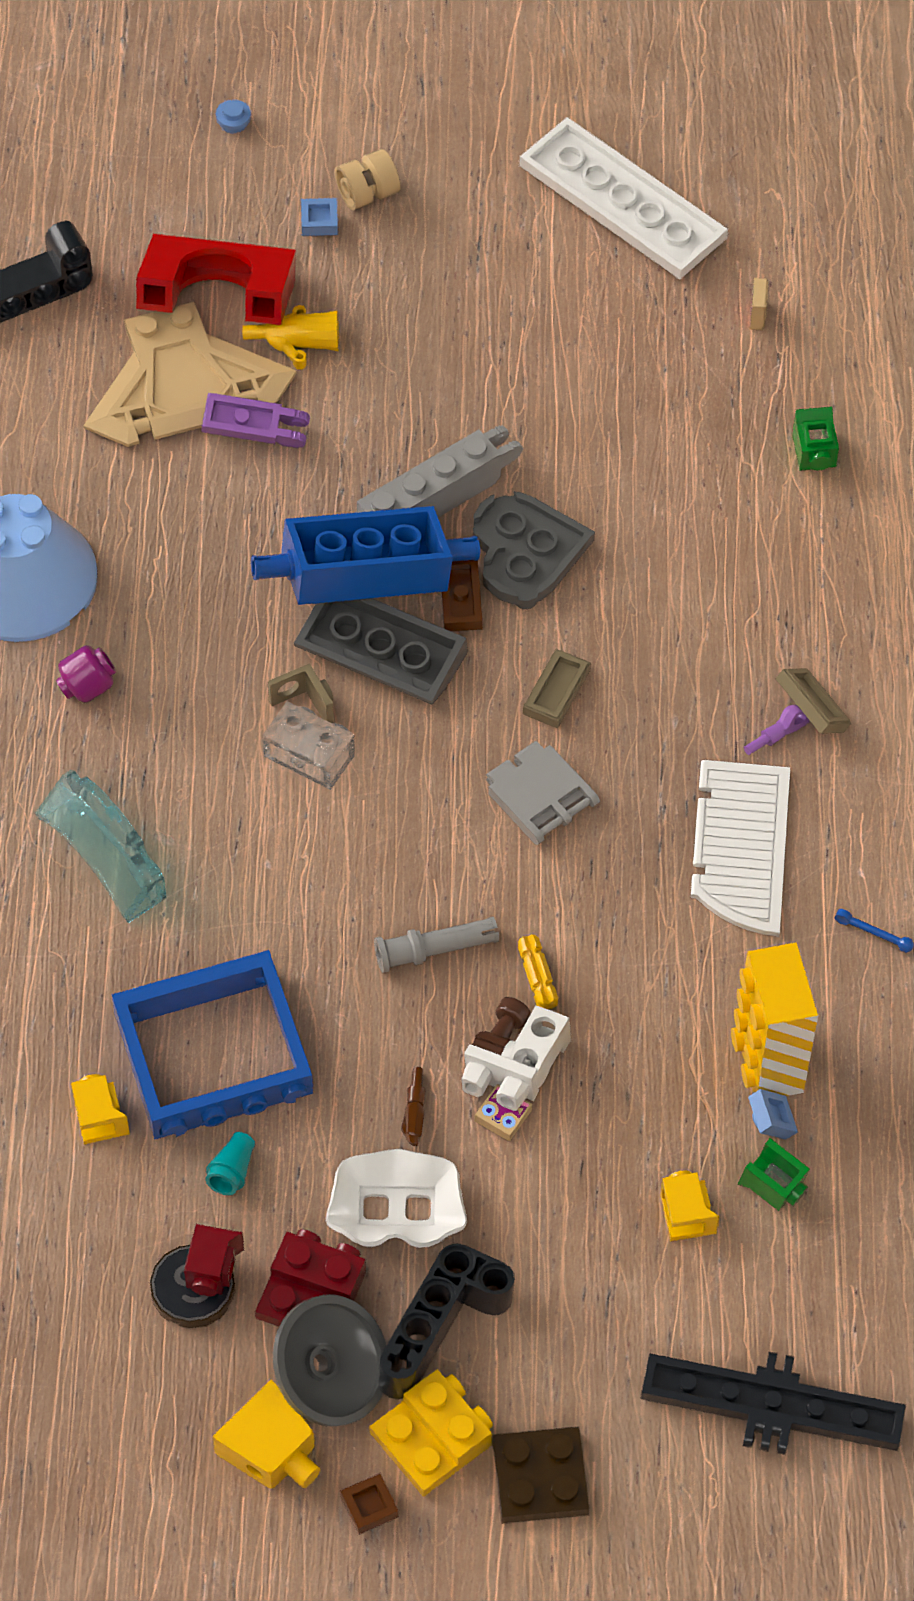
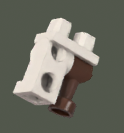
[462,997,571,1111]

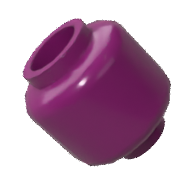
[56,645,116,703]

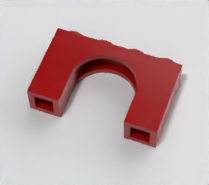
[136,234,296,325]

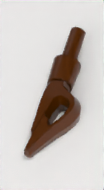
[401,1067,426,1146]

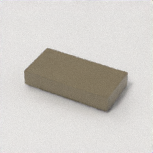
[523,649,591,729]
[775,668,851,734]

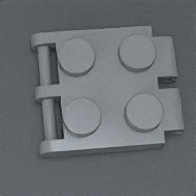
[486,741,600,845]

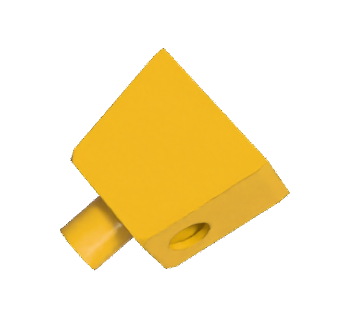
[212,1380,321,1489]

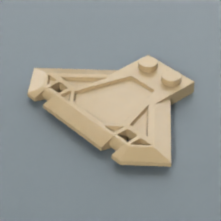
[84,302,296,447]

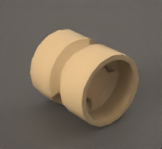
[335,149,400,210]

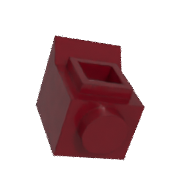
[184,1224,244,1296]

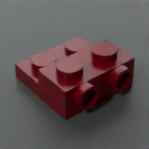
[255,1229,366,1327]

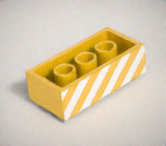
[731,942,818,1096]

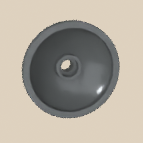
[273,1295,387,1427]

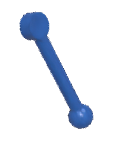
[834,909,914,953]

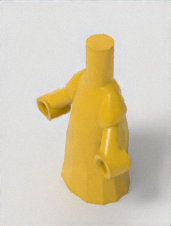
[242,305,339,370]

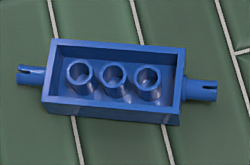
[251,506,480,605]

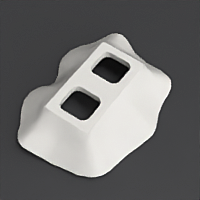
[326,1149,467,1248]

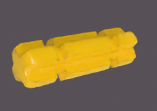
[518,934,558,1009]

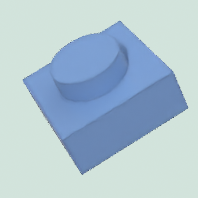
[301,198,338,236]
[748,1089,798,1140]

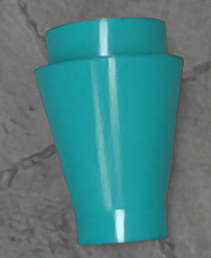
[205,1132,255,1196]

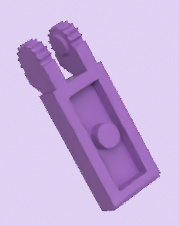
[202,393,310,448]

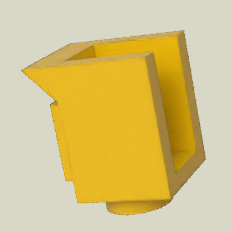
[71,1074,130,1145]
[660,1170,720,1241]

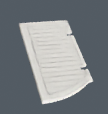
[690,760,790,937]

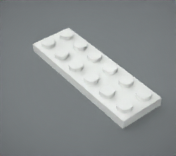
[519,117,728,279]

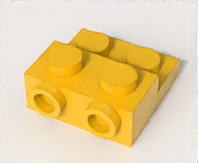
[369,1369,493,1497]

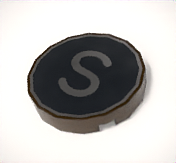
[150,1245,236,1328]

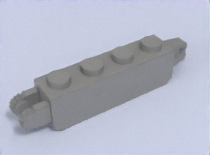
[355,425,523,518]

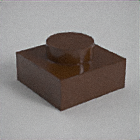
[340,1473,399,1535]

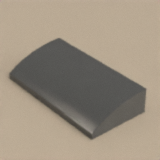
[294,598,468,705]

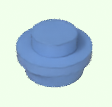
[216,100,251,133]

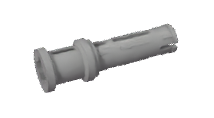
[374,916,499,973]

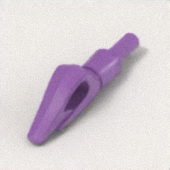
[744,705,810,755]

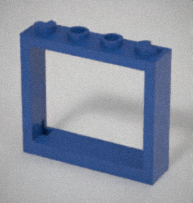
[111,950,313,1140]

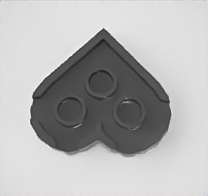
[473,492,595,609]

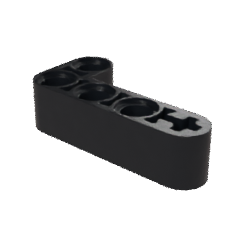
[0,221,93,323]
[378,1243,515,1399]

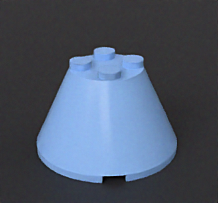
[0,494,97,642]

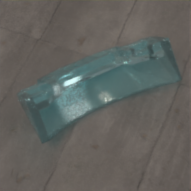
[35,770,167,923]

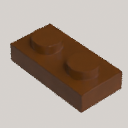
[441,560,483,631]

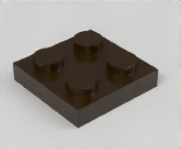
[492,1427,589,1524]

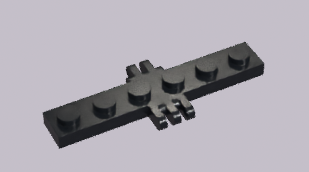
[641,1351,906,1455]

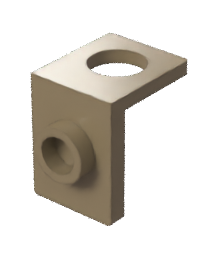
[268,663,334,726]

